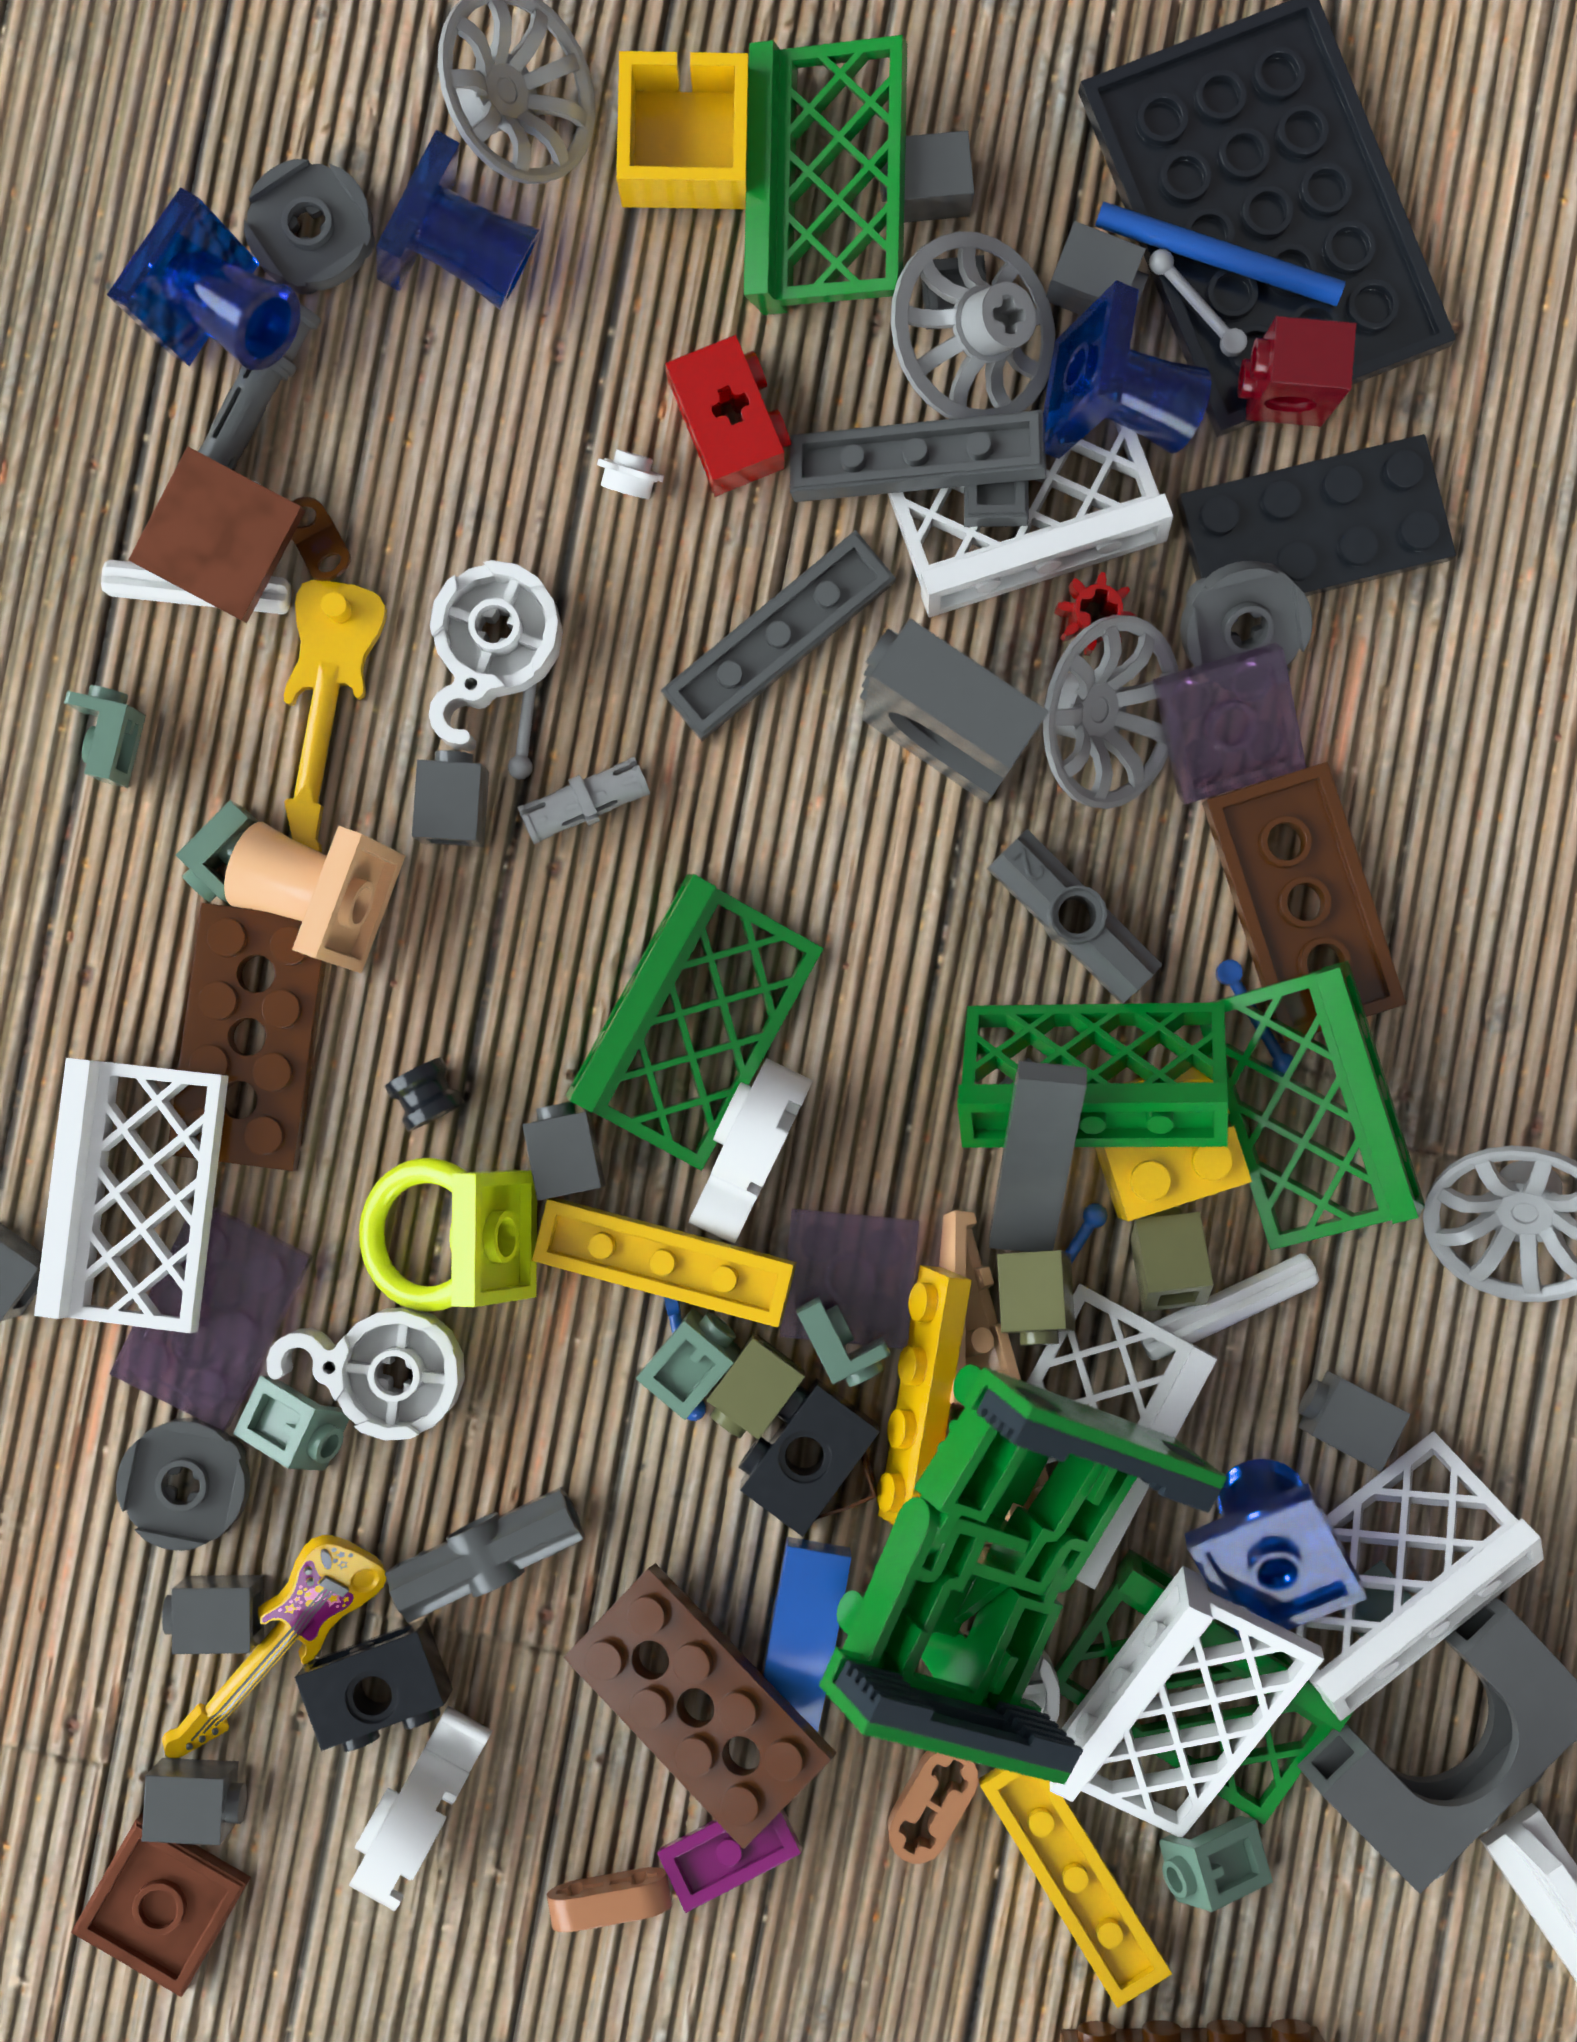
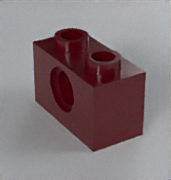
[1238,316,1357,427]

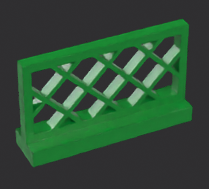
[744,35,908,315]
[565,874,824,1171]
[1199,960,1425,1250]
[957,1002,1228,1148]
[1054,1549,1354,1825]

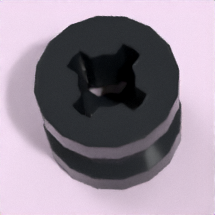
[385,1057,465,1132]

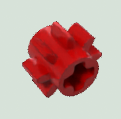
[1054,572,1137,656]

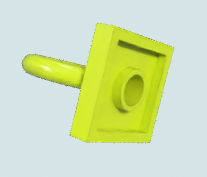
[359,1158,537,1312]

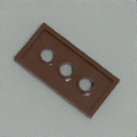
[1202,761,1406,1043]
[168,903,326,1171]
[563,1563,837,1849]

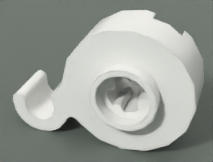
[429,560,563,751]
[688,1058,813,1244]
[266,1307,465,1441]
[349,1706,493,1911]

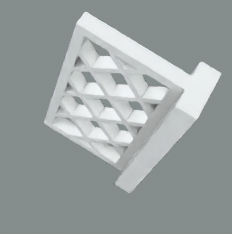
[888,391,1173,618]
[34,1058,229,1333]
[1027,1284,1217,1590]
[1234,1431,1544,1721]
[1049,1566,1324,1838]
[1480,1803,1577,1983]

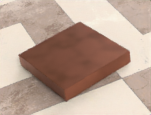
[128,446,306,623]
[71,1813,252,1997]

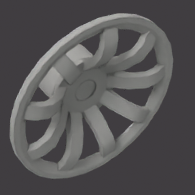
[438,0,596,184]
[890,231,1055,419]
[1043,615,1181,809]
[1423,1146,1577,1302]

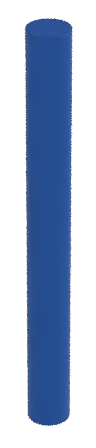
[1095,201,1346,306]

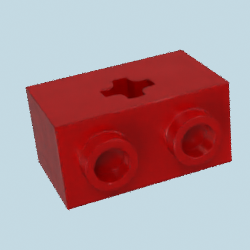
[665,335,791,497]

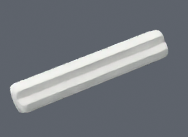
[101,560,292,614]
[1138,1253,1319,1360]

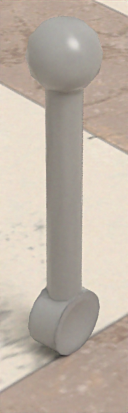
[1149,249,1247,357]
[508,683,537,779]

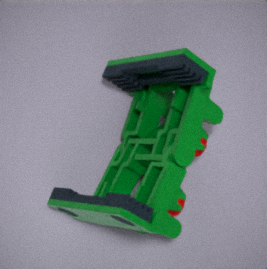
[819,1364,1228,1785]

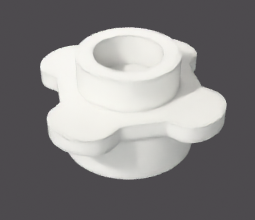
[597,449,664,499]

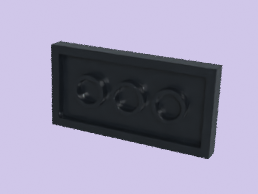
[1176,434,1456,596]

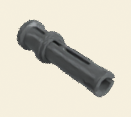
[198,291,321,471]

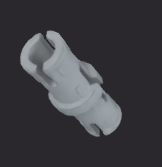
[517,756,650,845]

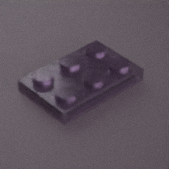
[109,1206,314,1431]

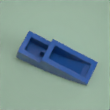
[762,1537,852,1732]

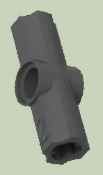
[987,829,1162,1004]
[385,1487,585,1623]

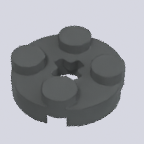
[244,159,375,295]
[1180,561,1312,692]
[116,1418,250,1551]

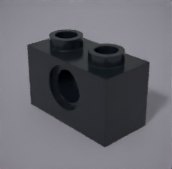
[738,1378,880,1537]
[295,1618,453,1752]

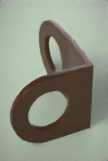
[291,497,351,581]
[816,1452,878,1520]

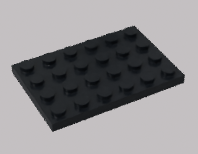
[1078,0,1456,437]

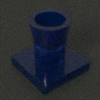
[376,130,541,311]
[107,187,301,371]
[1043,280,1211,459]
[1185,1459,1367,1640]

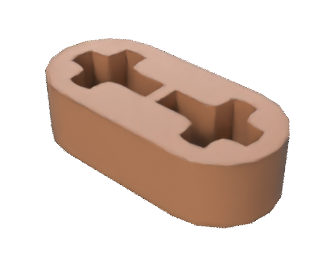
[888,1751,979,1864]
[546,1867,673,1932]

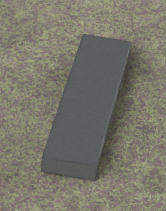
[790,410,1046,502]
[661,530,896,741]
[989,1061,1087,1252]

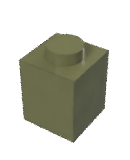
[1130,1207,1214,1312]
[997,1250,1075,1346]
[706,1332,805,1440]

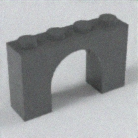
[860,618,1049,804]
[1297,1597,1577,1894]

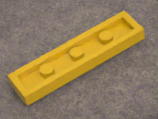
[532,1197,797,1328]
[877,1265,972,1525]
[978,1768,1172,2009]

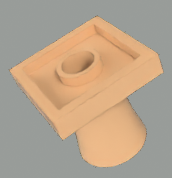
[224,822,405,974]

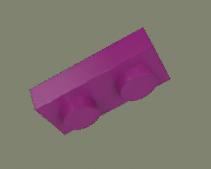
[657,1809,803,1913]

